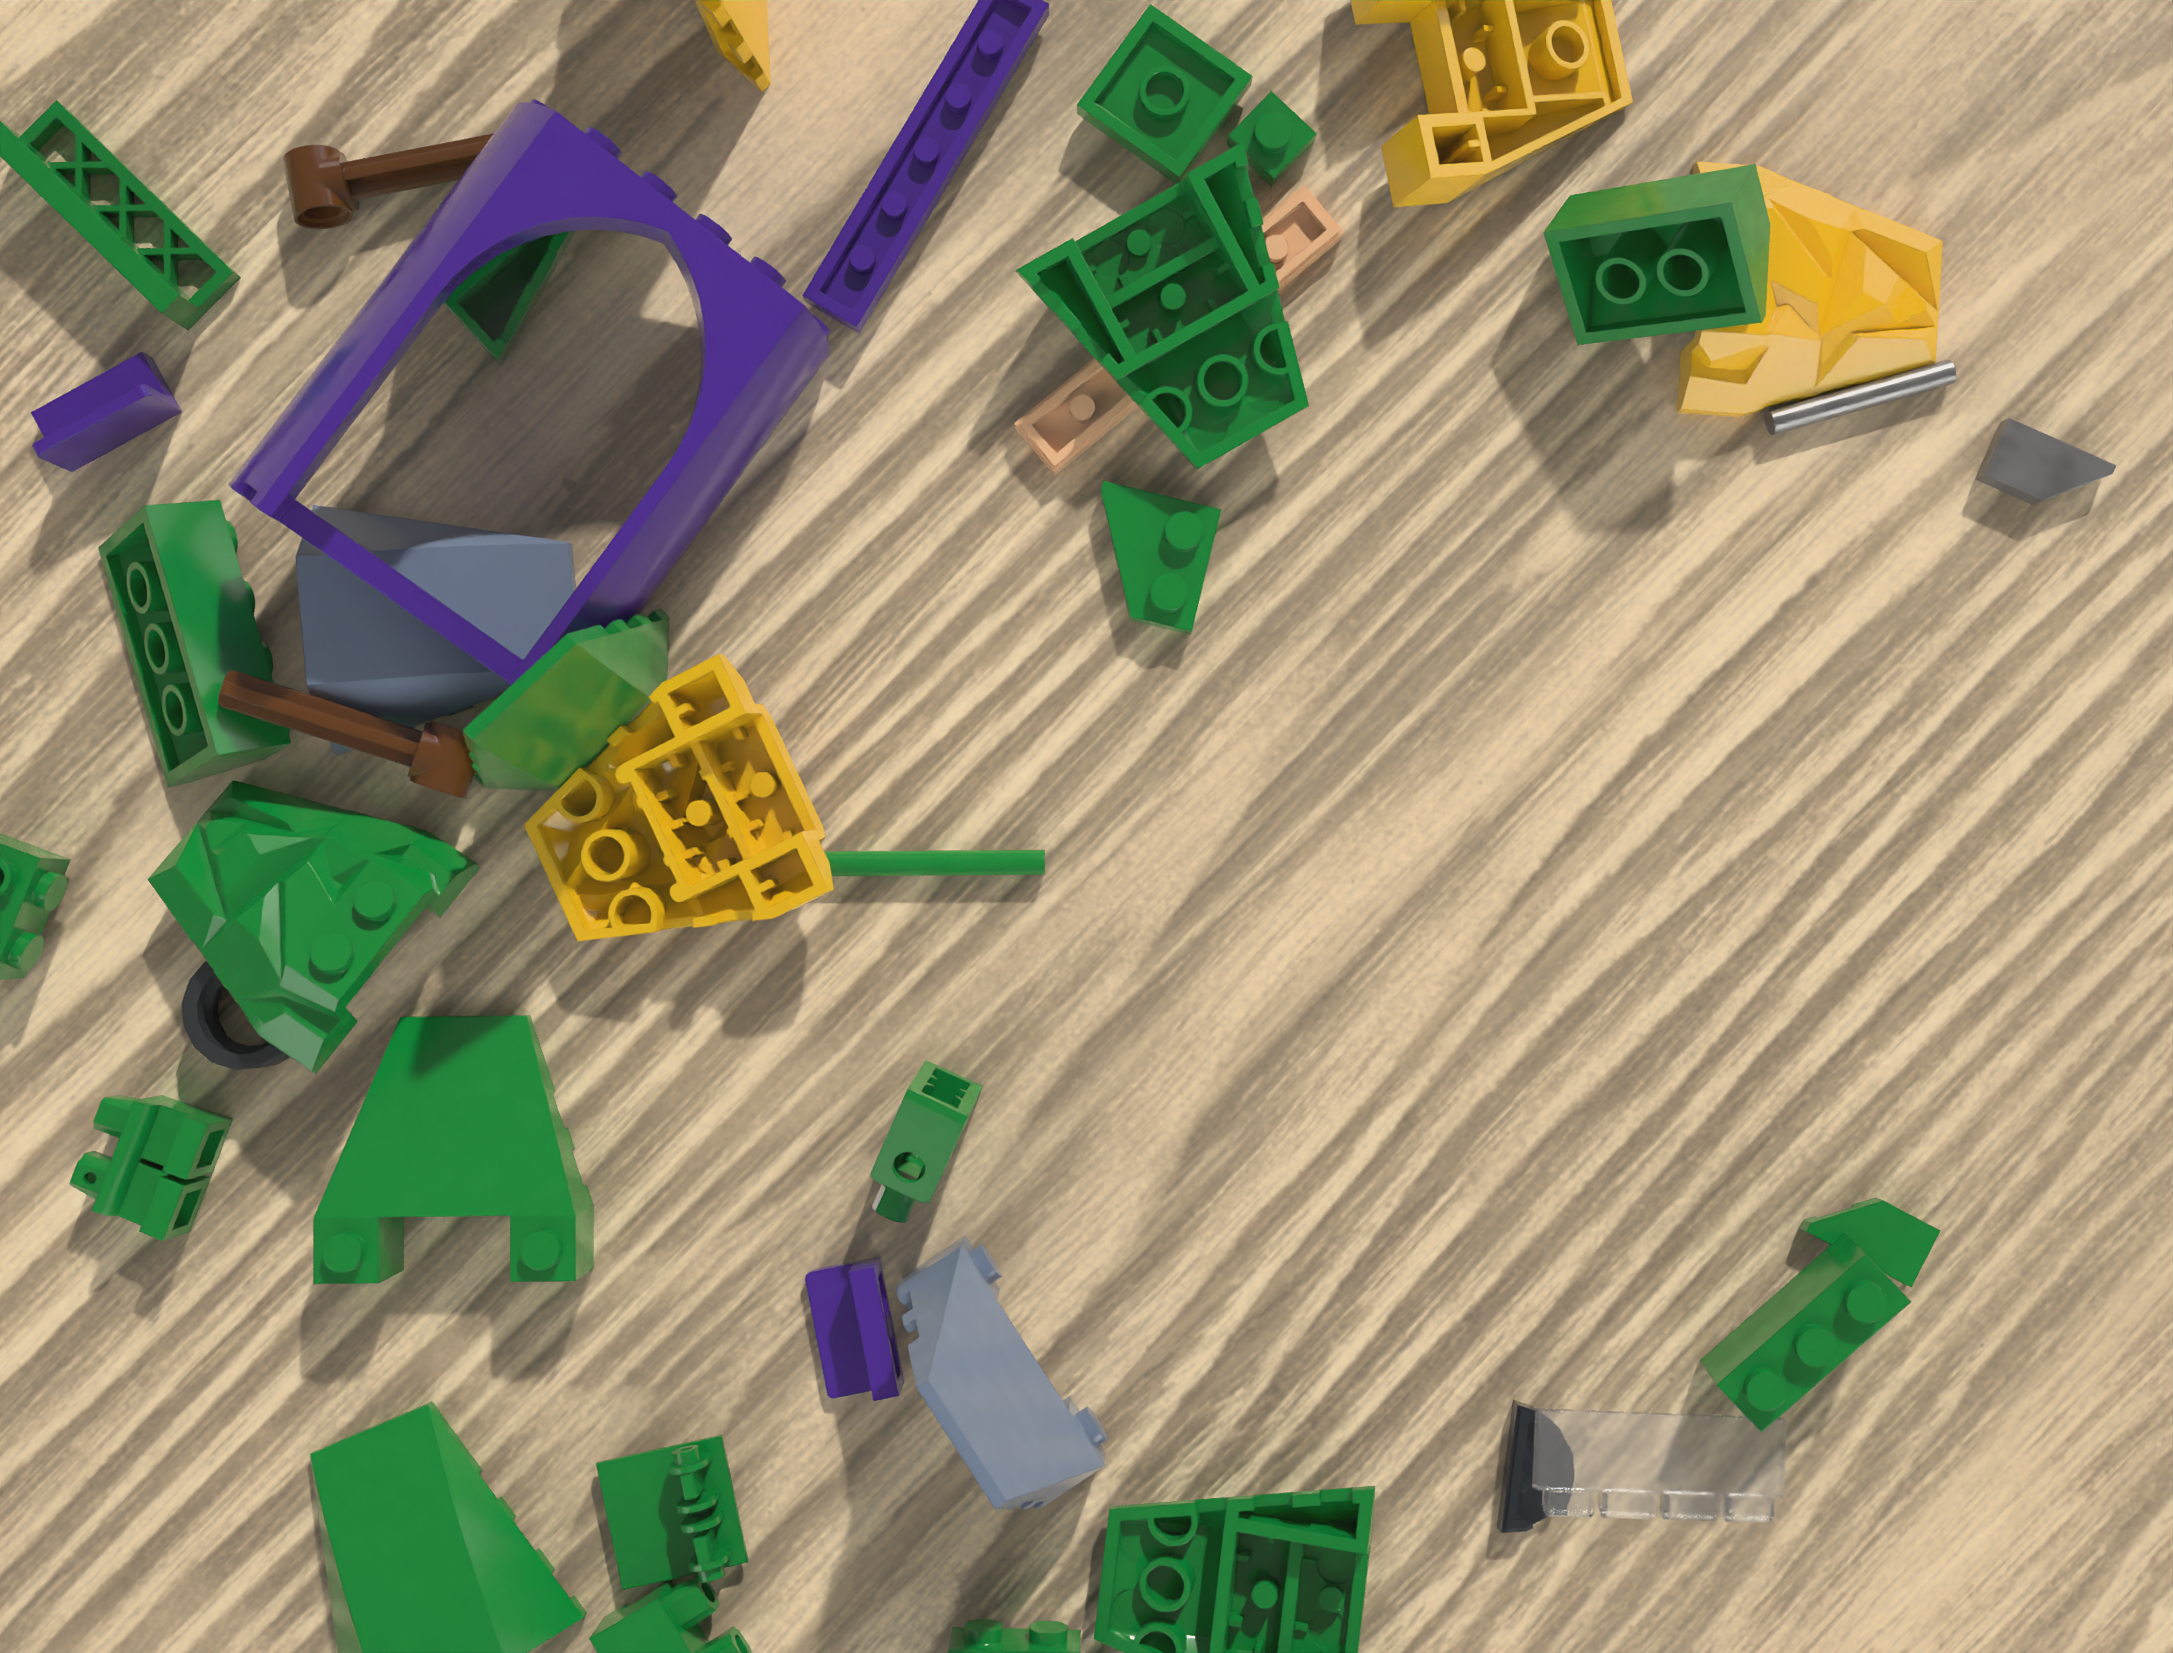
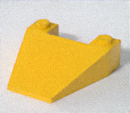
[1350,0,1633,207]

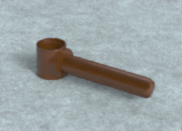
[283,133,494,229]
[218,670,475,799]

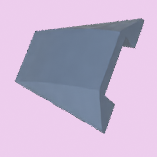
[295,505,576,755]

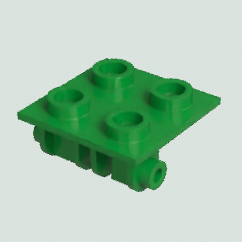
[596,1435,749,1590]

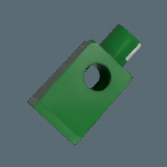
[870,1060,983,1223]

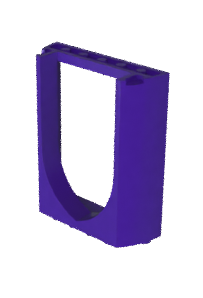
[228,99,831,686]

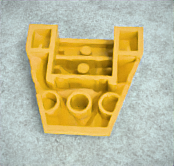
[1677,162,1943,417]
[524,654,834,941]

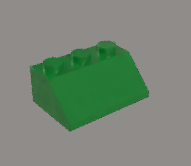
[1543,164,1770,345]

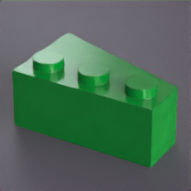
[443,231,576,366]

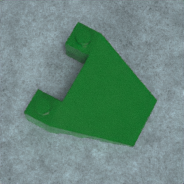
[313,1015,594,1284]

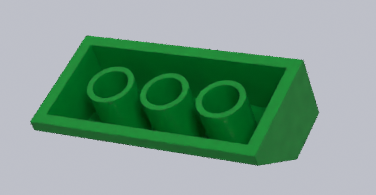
[98,500,291,787]

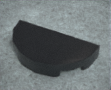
[1497,1400,1573,1533]

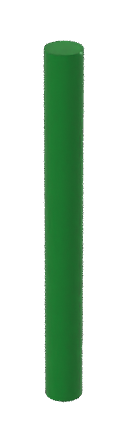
[824,850,1045,877]

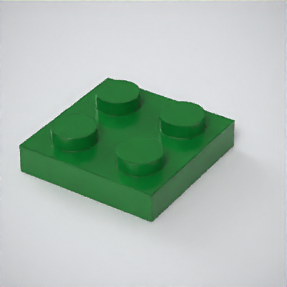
[1077,4,1253,184]

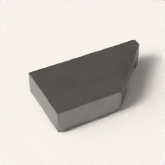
[1975,418,2116,505]

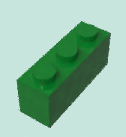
[1700,1234,1911,1433]

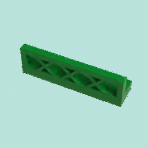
[0,100,241,330]

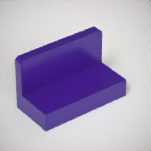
[31,352,182,472]
[805,1257,904,1401]

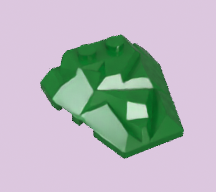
[147,780,480,1074]

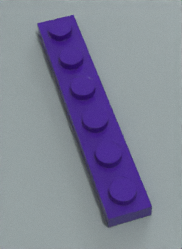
[802,0,1050,334]

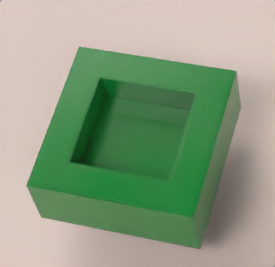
[1227,91,1317,187]

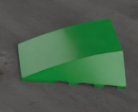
[1015,142,1309,470]
[462,608,669,791]
[310,1401,587,1653]
[1094,1486,1375,1653]

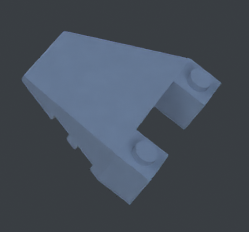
[896,1236,1108,1509]

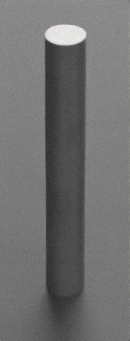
[1765,359,1956,435]

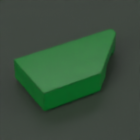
[1799,1197,1940,1288]

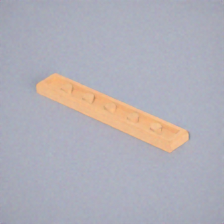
[1014,185,1344,476]

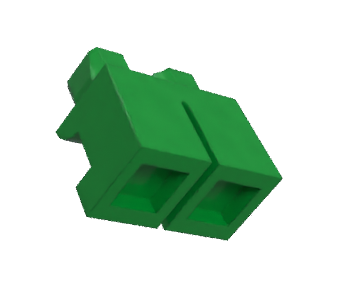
[69,1095,233,1242]
[589,1576,752,1653]

